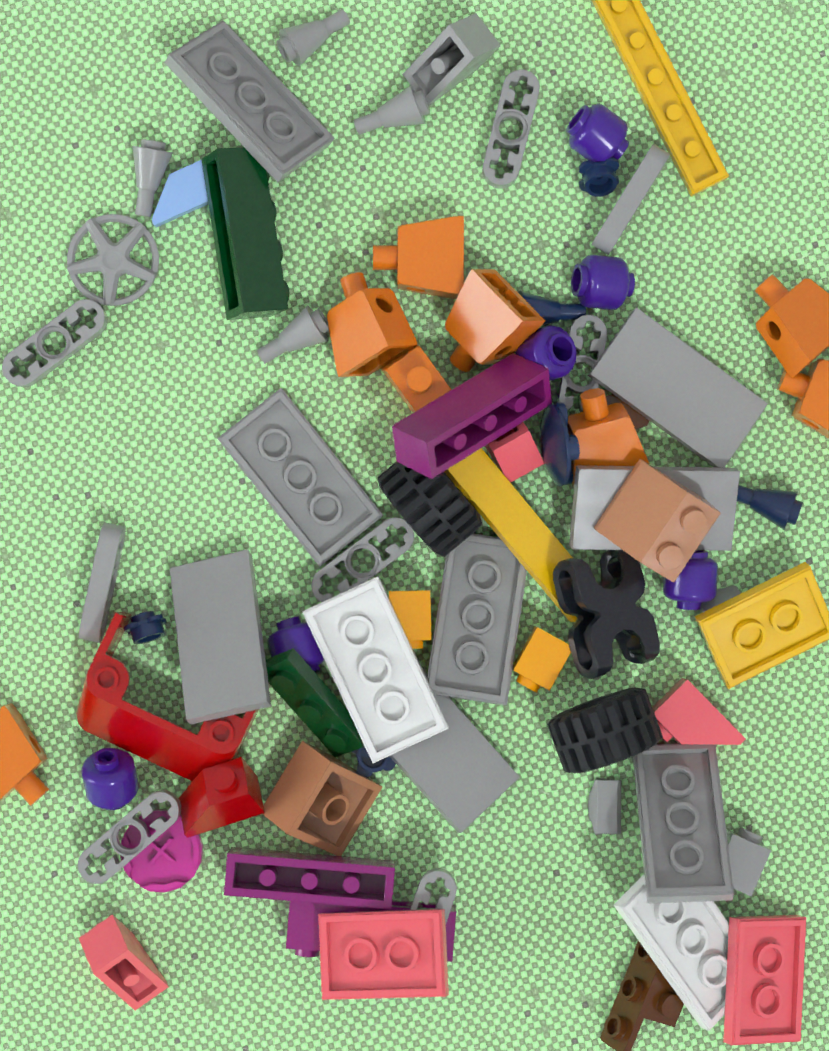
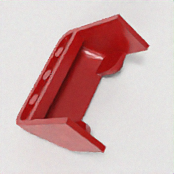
[76,612,270,781]

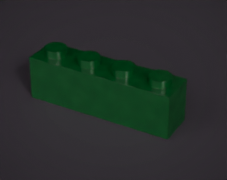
[201,147,289,320]

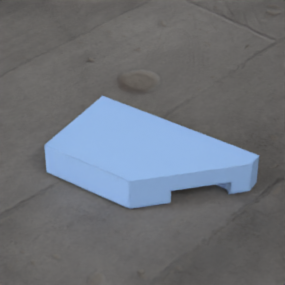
[152,160,208,228]

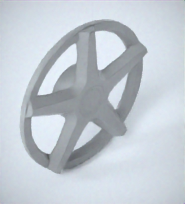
[67,214,159,306]

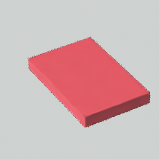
[318,909,449,1000]
[723,915,806,1045]

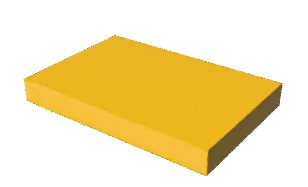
[694,562,829,689]

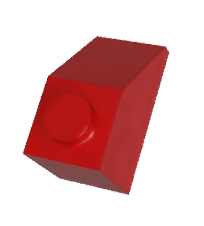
[178,757,265,838]

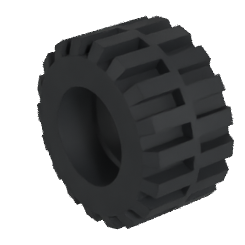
[377,461,483,557]
[547,688,663,774]

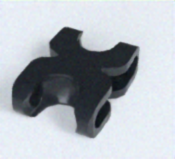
[553,550,660,679]

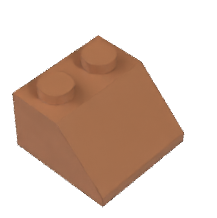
[594,459,721,583]
[263,741,383,856]

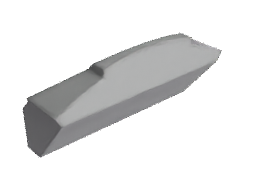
[588,778,621,835]

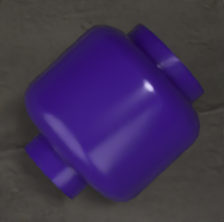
[566,103,629,162]
[571,255,635,310]
[515,325,577,381]
[663,550,718,610]
[267,616,325,673]
[81,748,139,810]

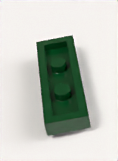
[266,648,365,757]

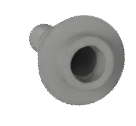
[276,9,350,66]
[354,85,430,135]
[132,139,173,217]
[257,306,329,364]

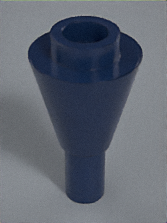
[518,291,586,326]
[737,485,803,530]

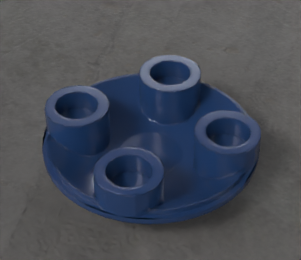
[539,403,580,486]

